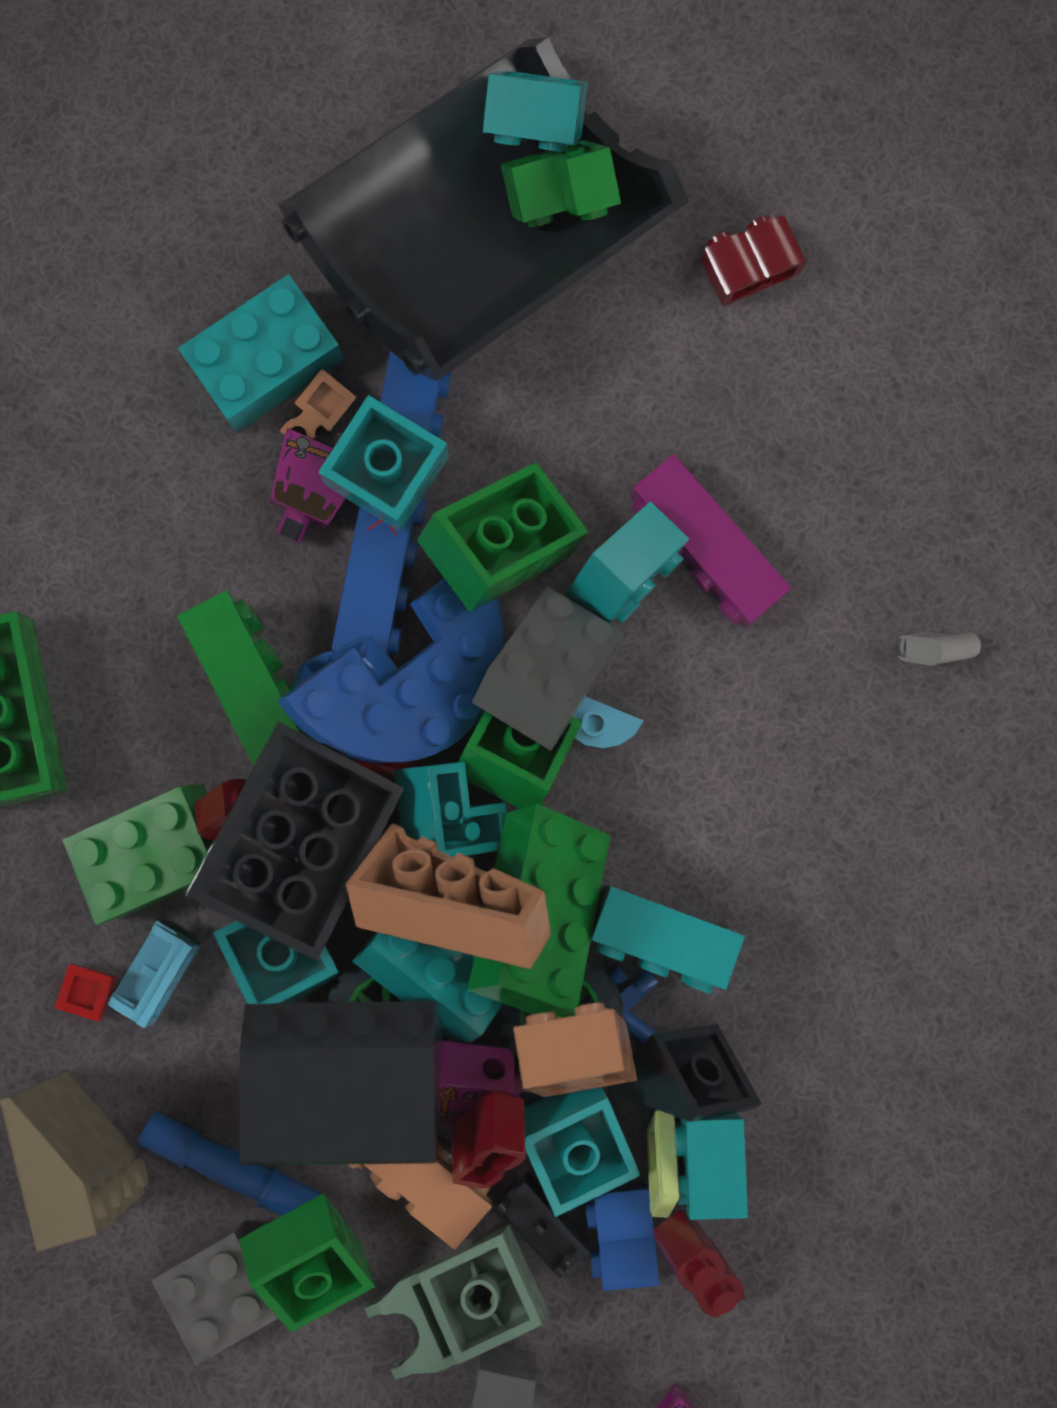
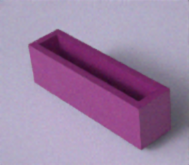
[630,454,792,629]

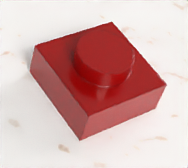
[55,963,117,1022]

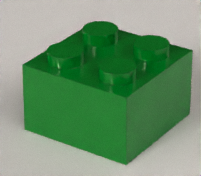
[458,711,583,809]
[239,1193,375,1333]

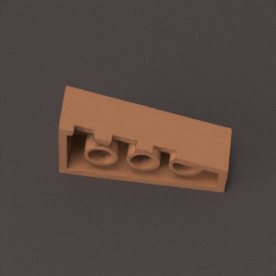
[346,823,551,969]
[348,1139,493,1250]

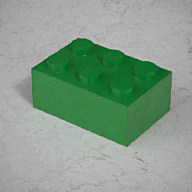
[417,462,589,612]
[63,784,214,925]

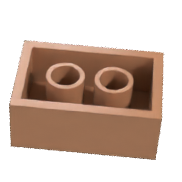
[514,1003,637,1097]

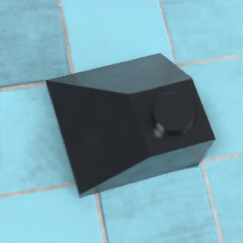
[632,1024,762,1122]

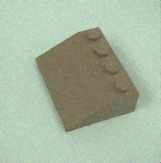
[0,1072,148,1252]

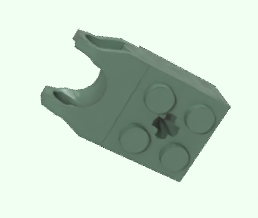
[364,1224,549,1380]

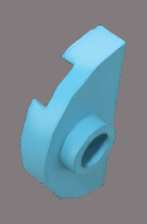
[573,697,644,749]

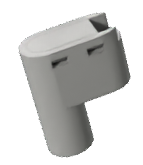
[897,632,981,666]

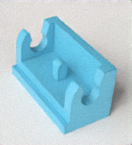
[108,920,201,1028]

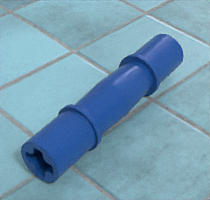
[138,1111,320,1216]

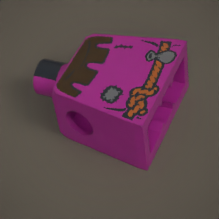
[269,428,345,544]
[438,1041,538,1123]

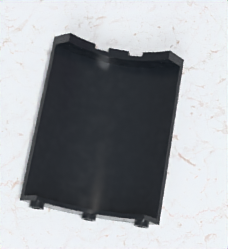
[278,37,689,381]

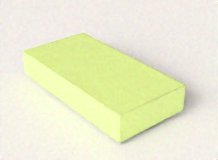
[646,1110,679,1218]

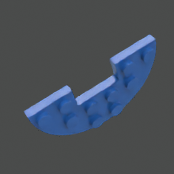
[277,578,504,764]

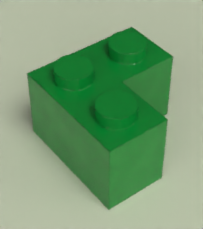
[501,140,621,227]

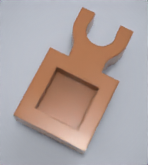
[280,369,357,440]

